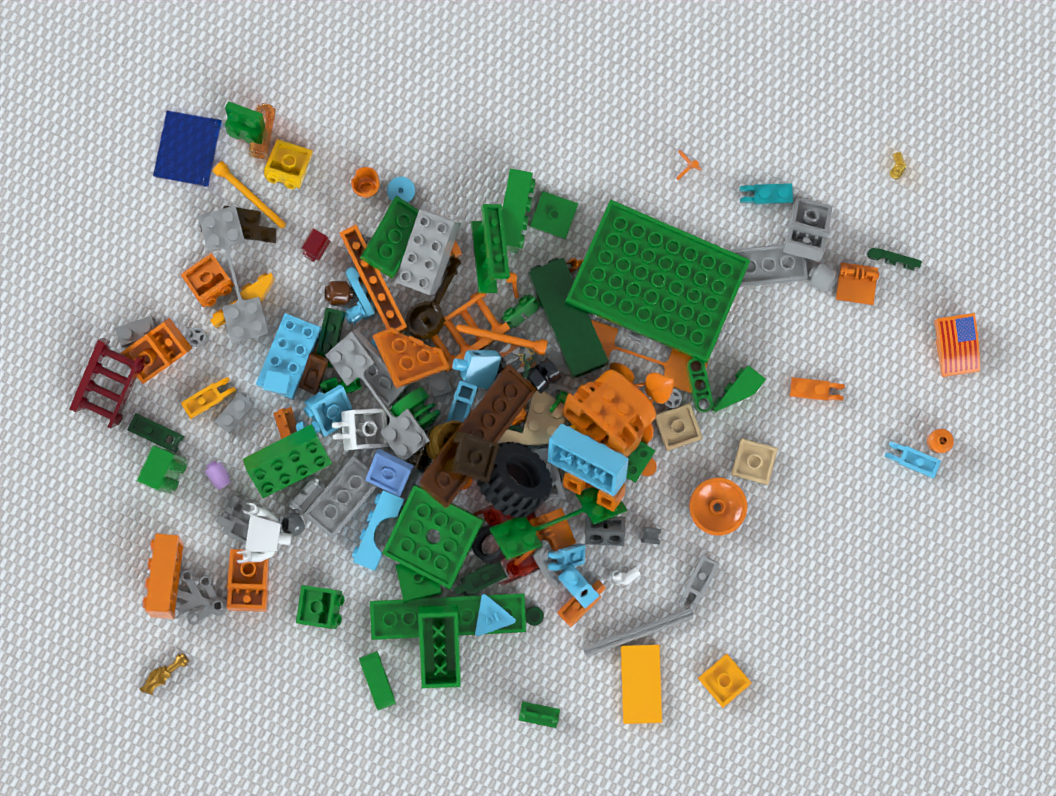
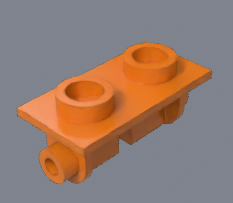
[273,407,297,439]

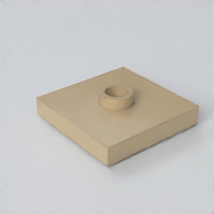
[655,403,703,452]
[731,438,778,485]

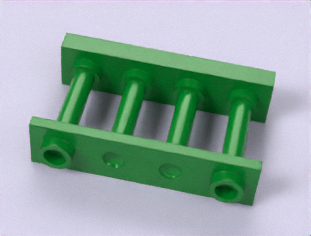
[471,204,510,293]

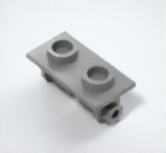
[288,475,327,516]

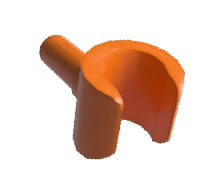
[566,258,584,272]
[506,272,519,298]

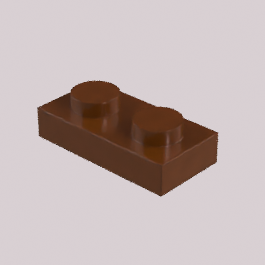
[299,352,329,395]

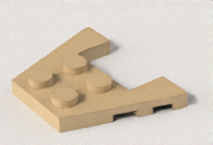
[499,379,565,446]

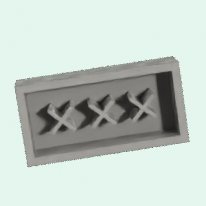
[395,209,461,295]

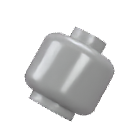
[809,264,838,292]

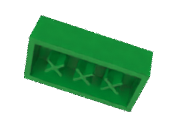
[502,168,536,253]
[243,424,332,498]
[136,445,188,494]
[418,605,461,689]

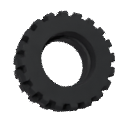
[477,442,552,518]

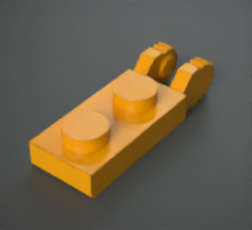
[181,377,236,419]

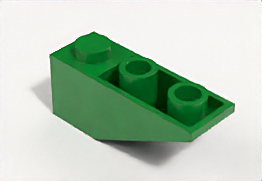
[711,365,766,414]

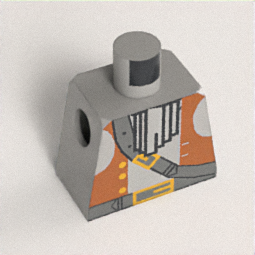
[497,332,541,375]

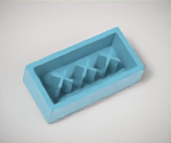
[256,313,321,400]
[547,423,629,497]

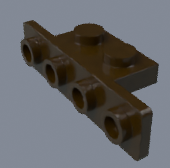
[200,206,277,243]

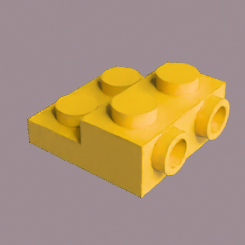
[264,139,313,190]

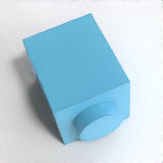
[261,370,292,396]

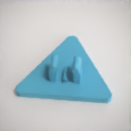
[475,594,516,636]

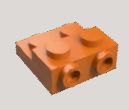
[180,253,235,307]

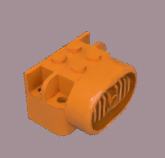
[562,370,656,457]

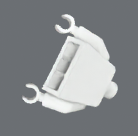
[237,502,292,563]

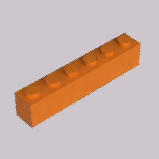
[339,225,408,333]

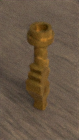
[139,652,190,695]

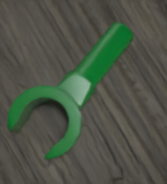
[549,391,568,413]

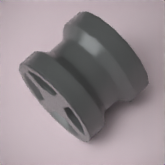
[641,527,662,545]

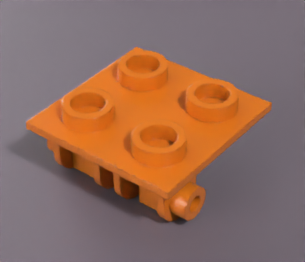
[836,262,879,305]
[529,508,576,551]

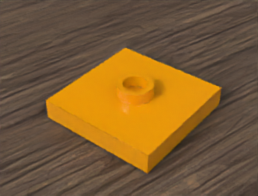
[697,653,752,708]

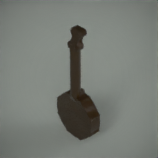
[405,257,461,340]

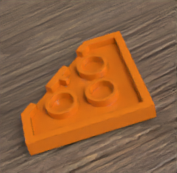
[373,328,449,388]

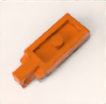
[557,580,606,627]

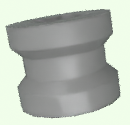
[187,327,208,348]
[663,389,682,409]

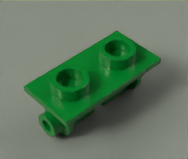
[501,294,540,329]
[320,377,362,394]
[626,441,656,483]
[518,701,560,728]

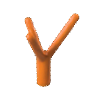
[676,150,702,180]

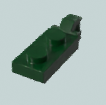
[454,562,507,595]

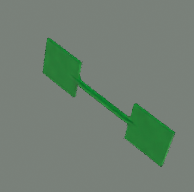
[489,487,627,560]

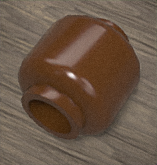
[324,281,353,306]

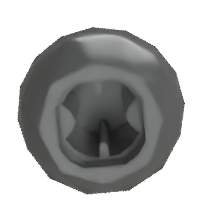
[281,512,306,537]

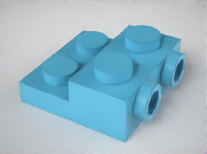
[304,385,353,437]

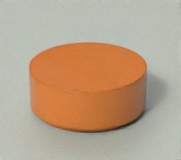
[641,458,657,477]

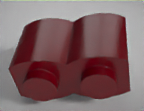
[301,228,331,262]

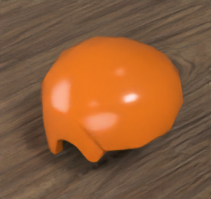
[351,166,380,198]

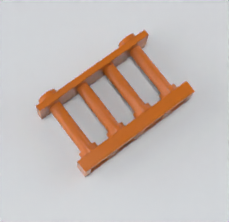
[431,292,510,373]

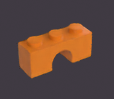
[563,472,626,512]

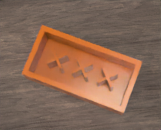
[143,533,184,619]

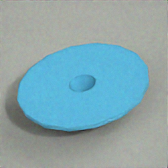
[387,177,415,203]

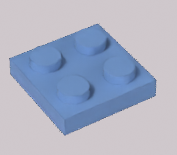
[365,449,413,497]

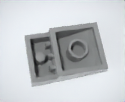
[783,197,833,262]

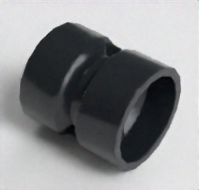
[526,358,562,394]

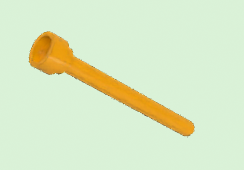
[212,160,286,228]

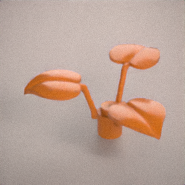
[609,362,675,445]

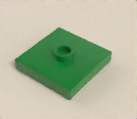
[530,191,578,240]
[395,564,442,603]

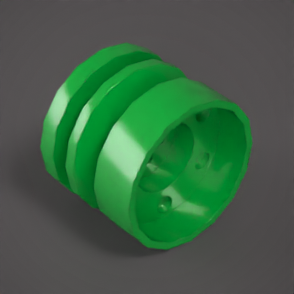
[390,386,441,430]

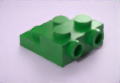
[224,101,268,146]
[296,585,345,629]

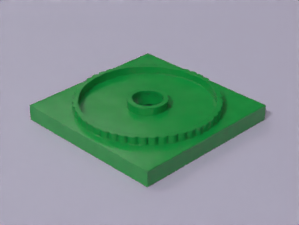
[382,484,484,589]

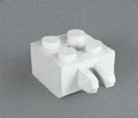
[332,409,389,450]

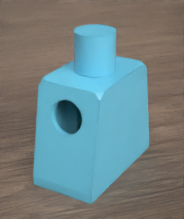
[453,350,502,390]
[558,565,599,608]

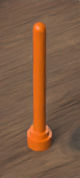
[456,324,548,355]

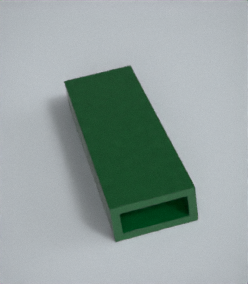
[528,258,609,380]

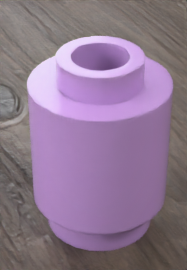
[204,460,231,490]

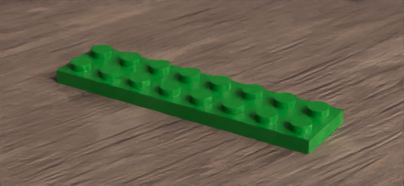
[370,593,526,640]

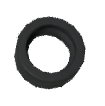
[472,525,505,564]

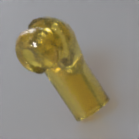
[889,151,906,180]

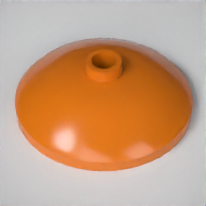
[689,478,747,536]

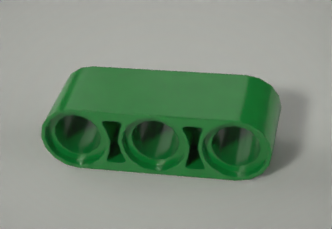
[686,358,713,413]
[359,651,396,711]

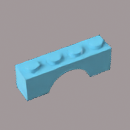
[352,491,405,571]

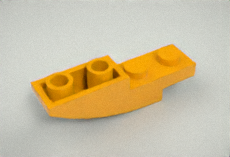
[210,273,275,328]

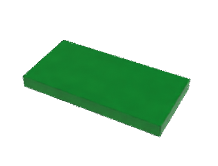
[360,196,419,279]

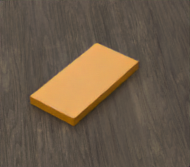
[620,644,662,724]

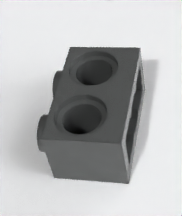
[585,515,626,546]

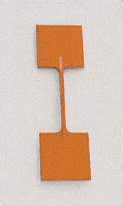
[591,320,708,393]

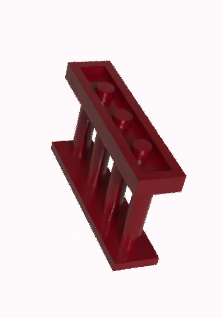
[69,338,145,429]

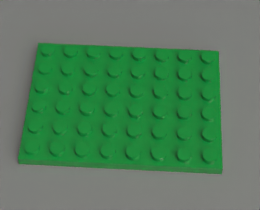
[565,199,751,363]

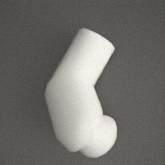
[611,567,641,585]

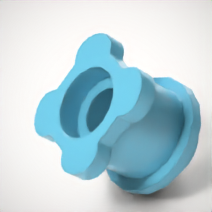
[345,302,368,326]

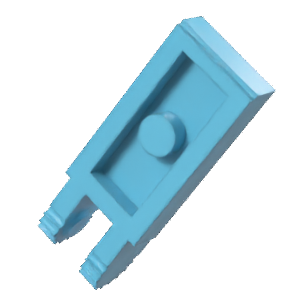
[346,267,377,319]
[884,441,941,479]
[548,544,586,571]

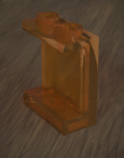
[249,103,276,160]

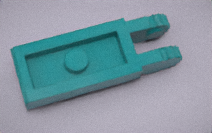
[739,183,793,205]

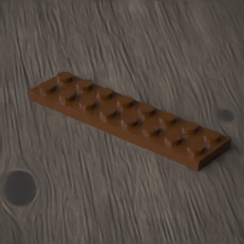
[416,364,537,508]

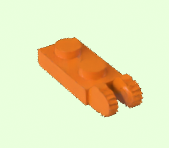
[789,377,845,401]

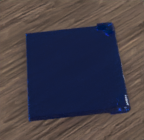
[153,110,222,187]

